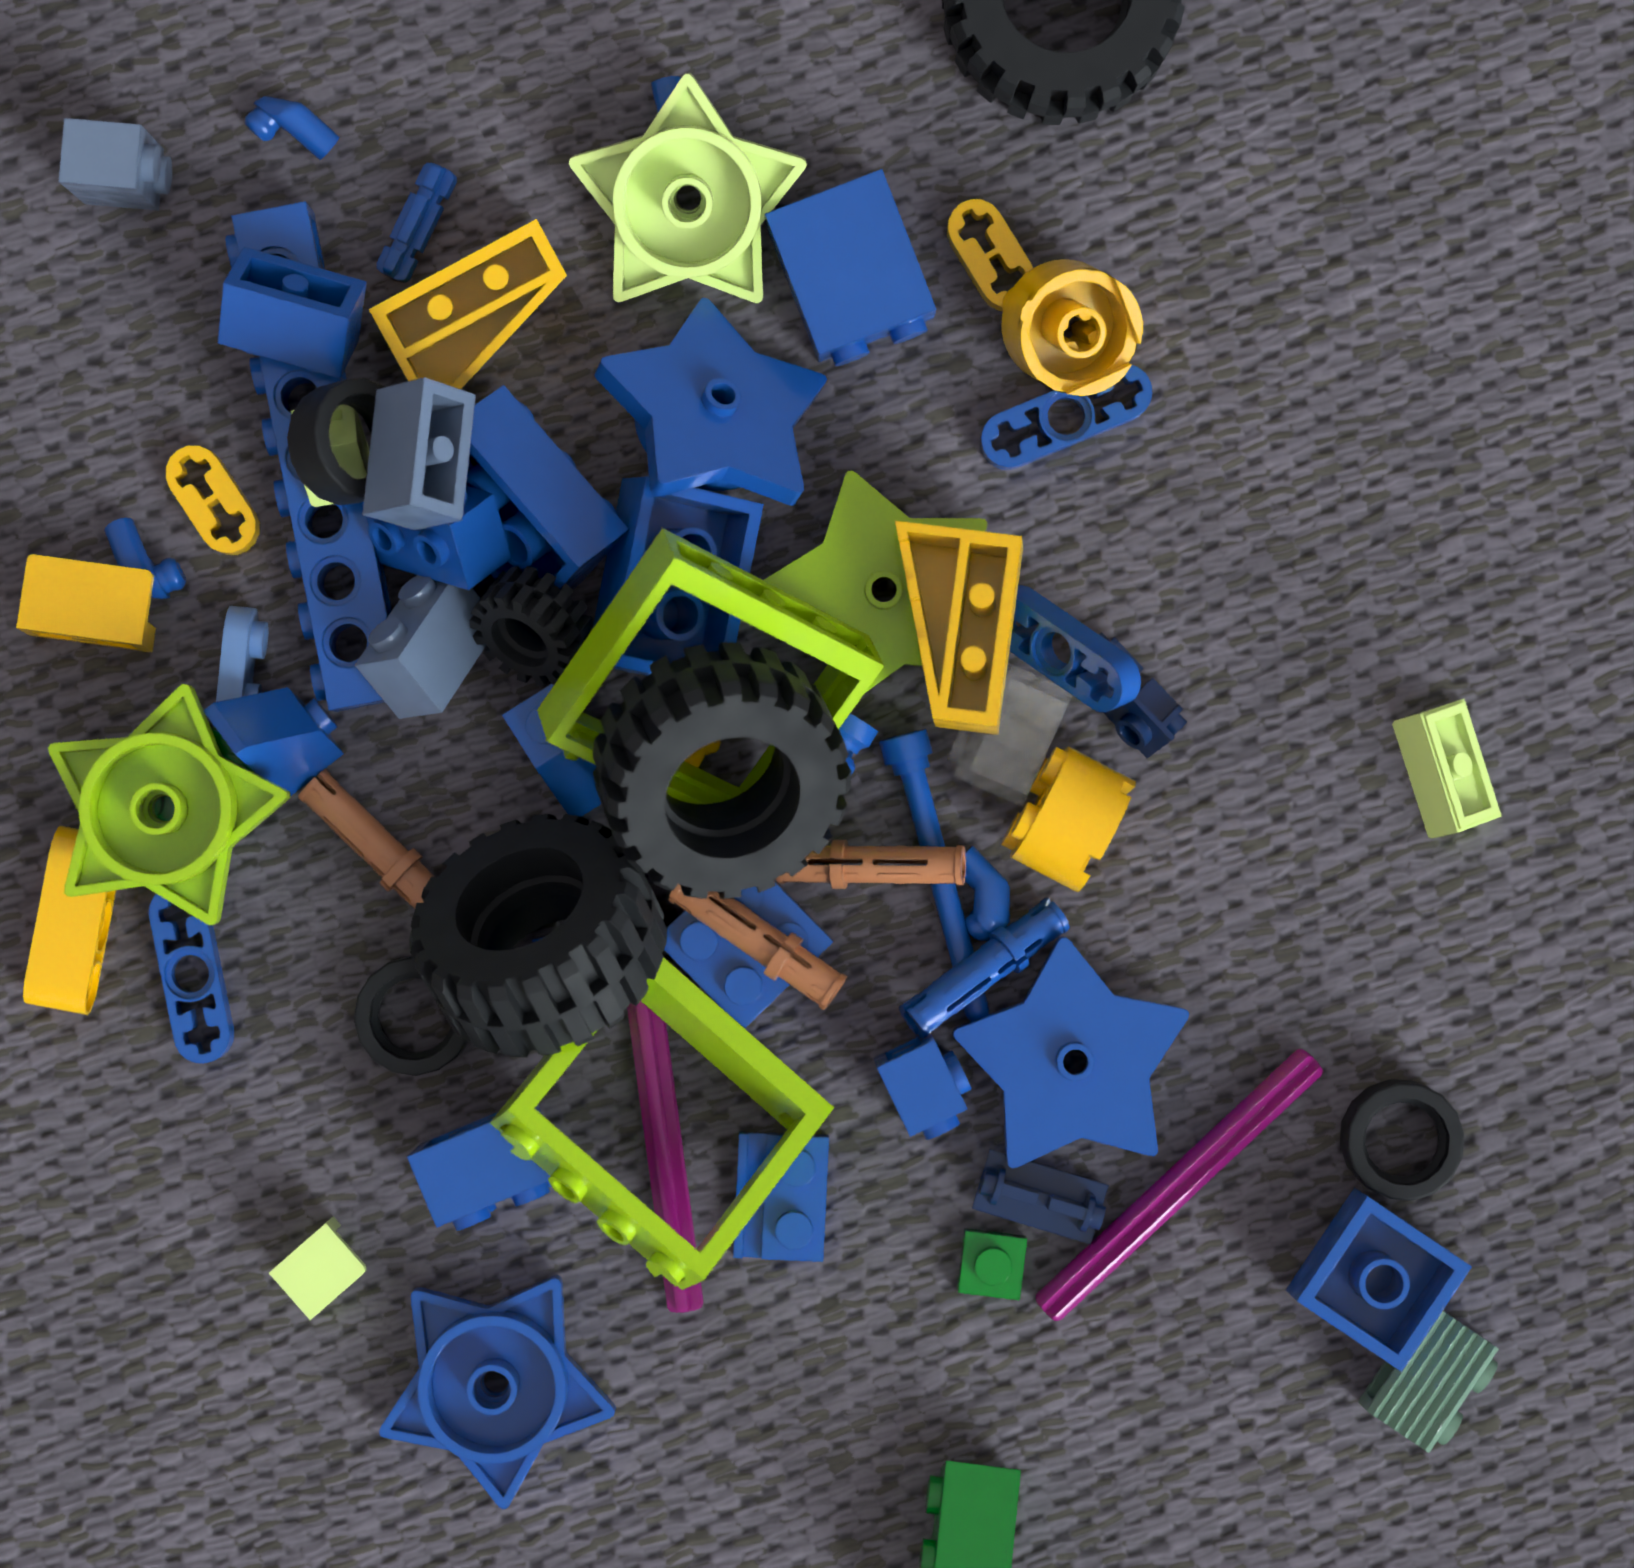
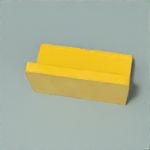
[16,554,156,652]

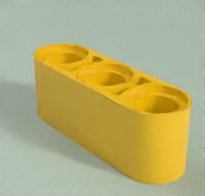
[23,826,117,1015]

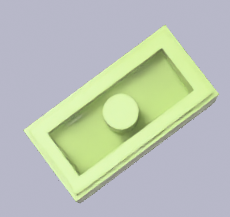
[1392,699,1502,838]

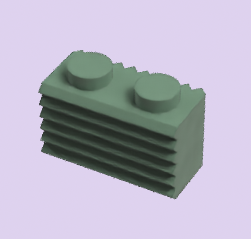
[1358,1310,1499,1453]

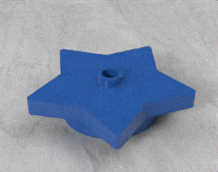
[594,298,827,506]
[952,936,1189,1169]
[379,1275,616,1509]

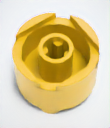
[1001,259,1143,396]
[1001,746,1136,893]

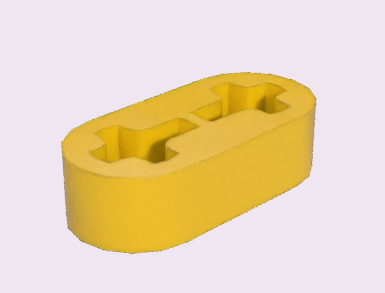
[947,199,1033,311]
[166,445,260,555]

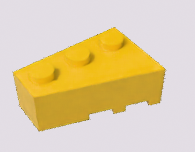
[369,219,567,390]
[895,520,1023,735]

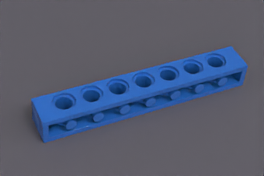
[225,201,392,712]

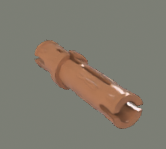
[298,769,435,909]
[776,839,966,889]
[668,884,848,1010]

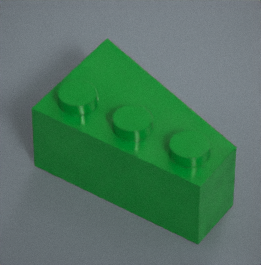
[919,1460,1021,1568]

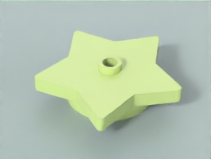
[568,73,807,303]

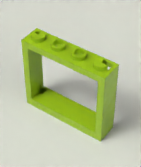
[537,528,884,804]
[490,957,834,1290]

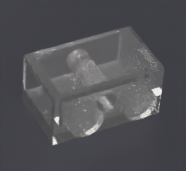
[946,663,1072,807]

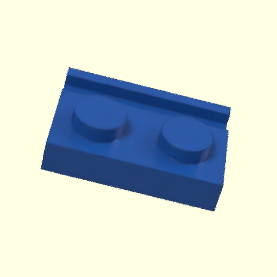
[733,1131,829,1262]

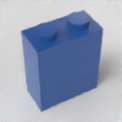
[765,169,937,366]

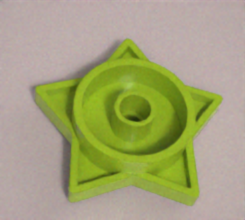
[764,471,988,693]
[48,684,290,926]

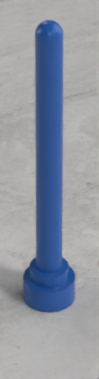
[879,729,989,1021]

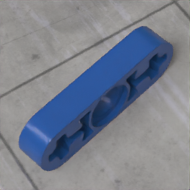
[980,365,1152,470]
[1010,585,1141,712]
[149,894,234,1063]

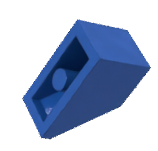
[502,684,601,817]
[203,687,344,797]

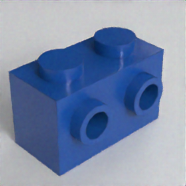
[218,246,367,378]
[362,486,511,590]
[873,1034,972,1140]

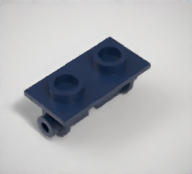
[1083,632,1187,758]
[972,1149,1109,1245]

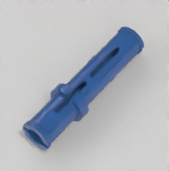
[899,897,1070,1039]

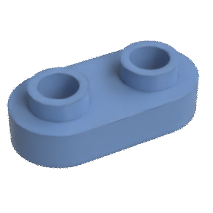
[216,606,269,702]

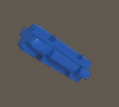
[376,163,457,283]

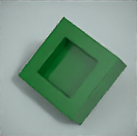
[957,1228,1028,1300]

